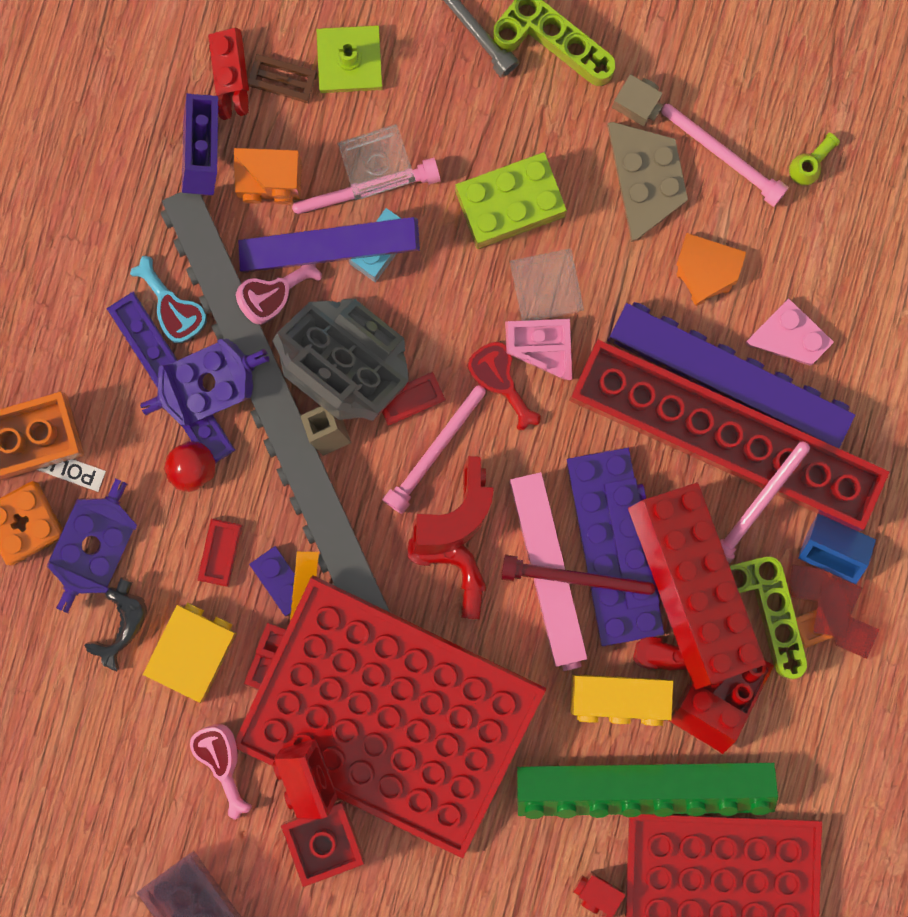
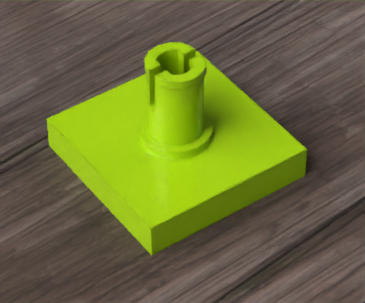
[316,26,382,93]

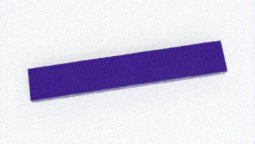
[238,217,420,273]
[106,292,236,464]

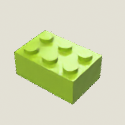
[455,152,567,249]

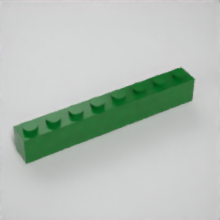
[517,763,778,819]

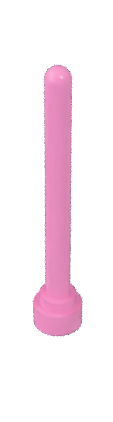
[661,104,789,207]
[292,157,441,214]
[382,385,486,515]
[720,442,810,564]

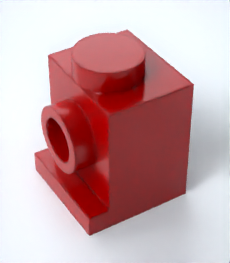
[573,872,625,917]

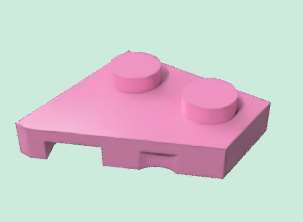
[745,298,834,366]
[505,319,572,380]

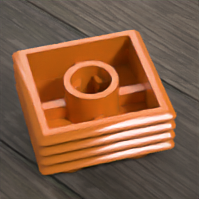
[0,481,63,566]

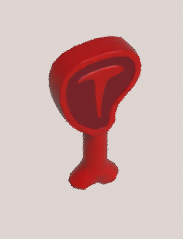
[467,342,541,430]

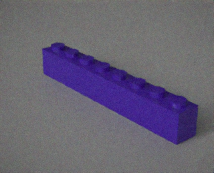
[607,302,855,448]

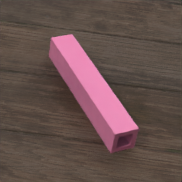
[509,472,587,671]

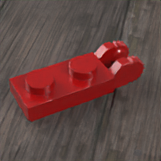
[208,28,249,120]

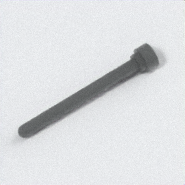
[443,0,520,78]

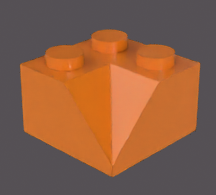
[234,148,302,205]

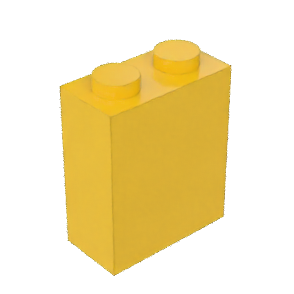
[143,602,237,703]

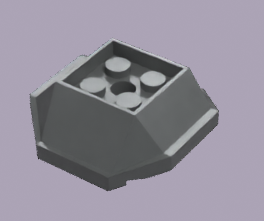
[272,299,409,421]

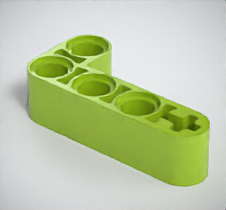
[493,0,616,86]
[730,557,807,679]

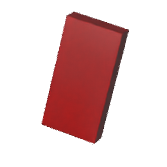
[382,372,446,427]
[197,518,243,587]

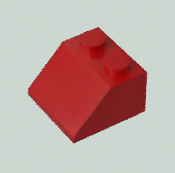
[273,738,338,819]

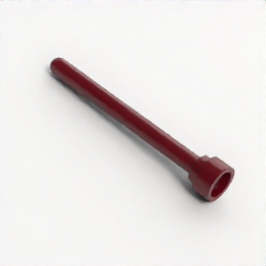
[501,554,656,595]

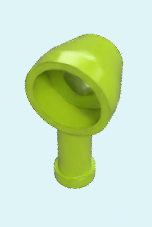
[789,132,840,186]

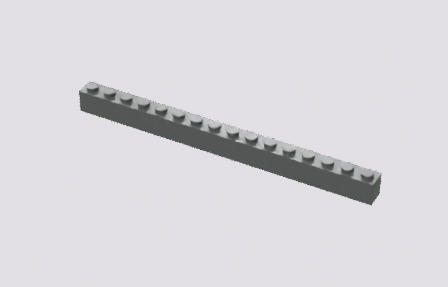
[160,192,390,612]

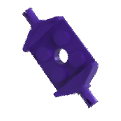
[140,339,270,426]
[47,478,137,614]

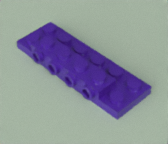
[566,448,664,646]

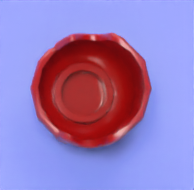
[164,441,215,492]

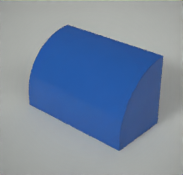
[798,514,876,584]

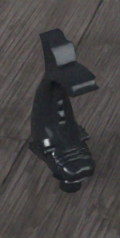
[84,577,147,672]

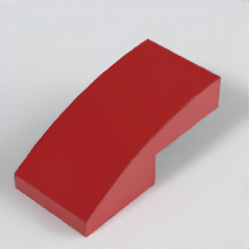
[244,623,286,690]

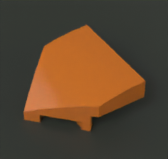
[676,233,746,306]

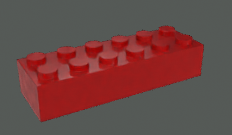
[628,482,766,690]

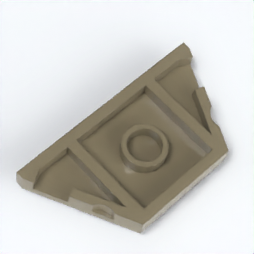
[607,122,688,242]

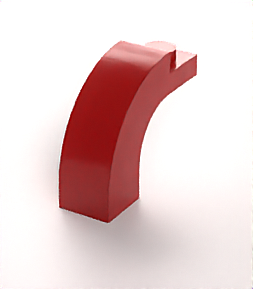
[413,456,494,555]

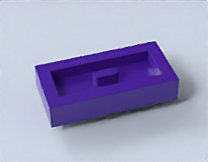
[249,546,295,616]

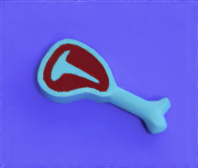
[130,256,207,343]

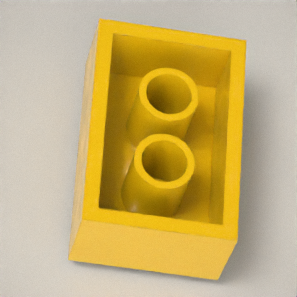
[570,674,673,726]

